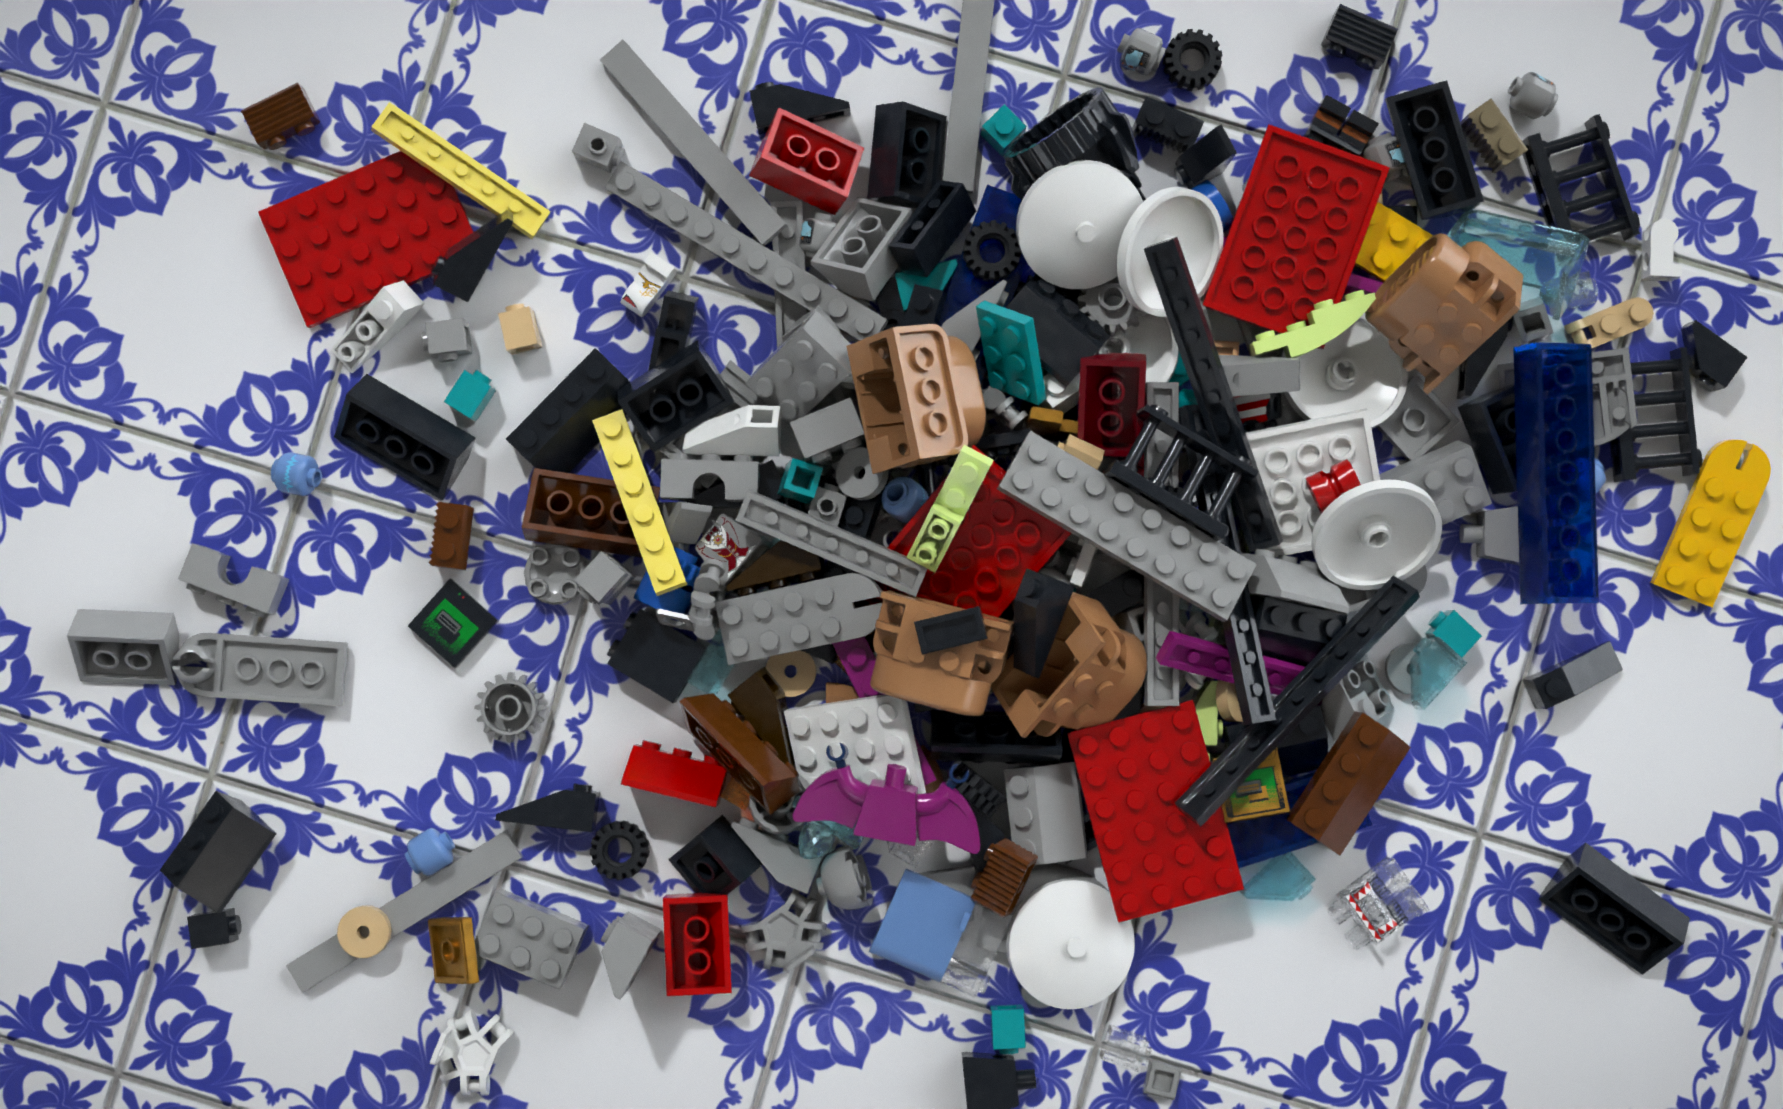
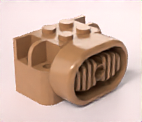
[1365,233,1523,394]
[846,324,986,474]
[870,590,1014,716]
[991,592,1147,738]

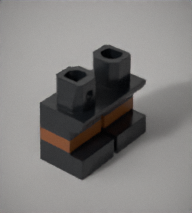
[1304,95,1379,156]

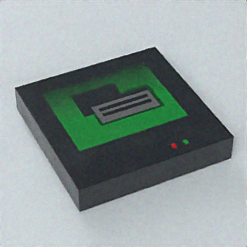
[408,578,499,668]

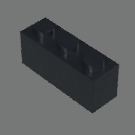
[889,180,977,277]

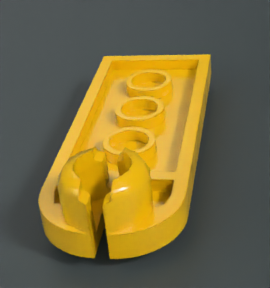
[1355,202,1434,282]
[1650,439,1771,608]

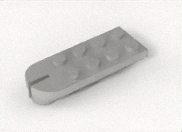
[715,573,883,665]
[172,633,348,706]

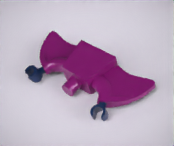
[792,743,981,854]

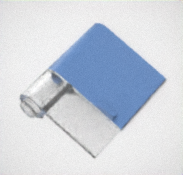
[869,868,1013,998]

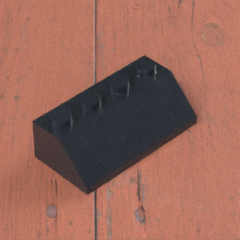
[1385,80,1484,220]
[506,348,630,473]
[334,374,476,501]
[930,710,1062,765]
[1539,842,1690,975]

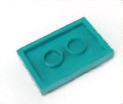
[976,300,1047,405]

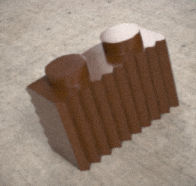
[241,82,321,150]
[429,502,474,570]
[971,838,1038,918]

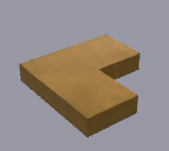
[1026,406,1078,439]

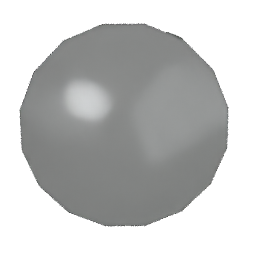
[524,543,586,605]

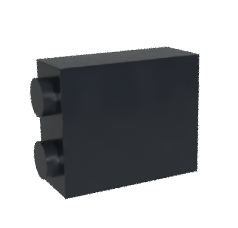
[607,609,708,703]

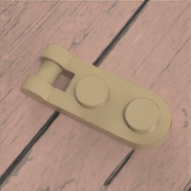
[1564,297,1654,354]

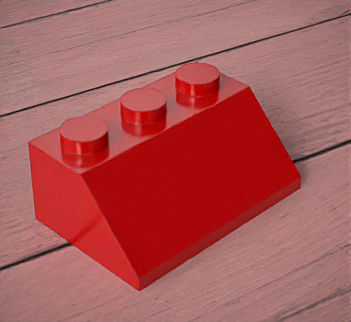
[749,108,864,215]
[621,740,728,807]
[663,893,732,996]

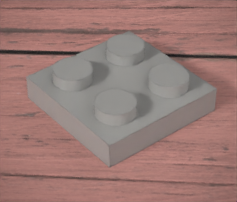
[1376,374,1460,462]

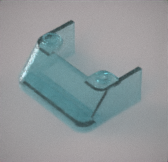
[1447,210,1589,320]

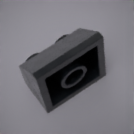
[668,814,763,895]

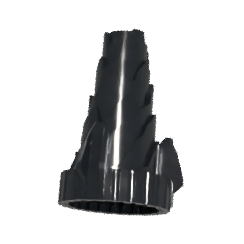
[1003,87,1146,202]

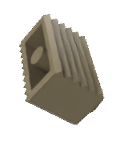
[1460,98,1528,173]

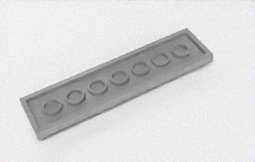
[997,431,1257,622]

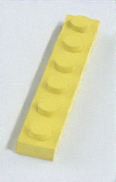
[371,102,551,239]
[592,409,687,596]

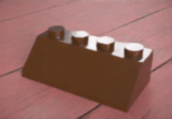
[522,468,660,558]
[679,693,800,815]
[1285,711,1411,856]

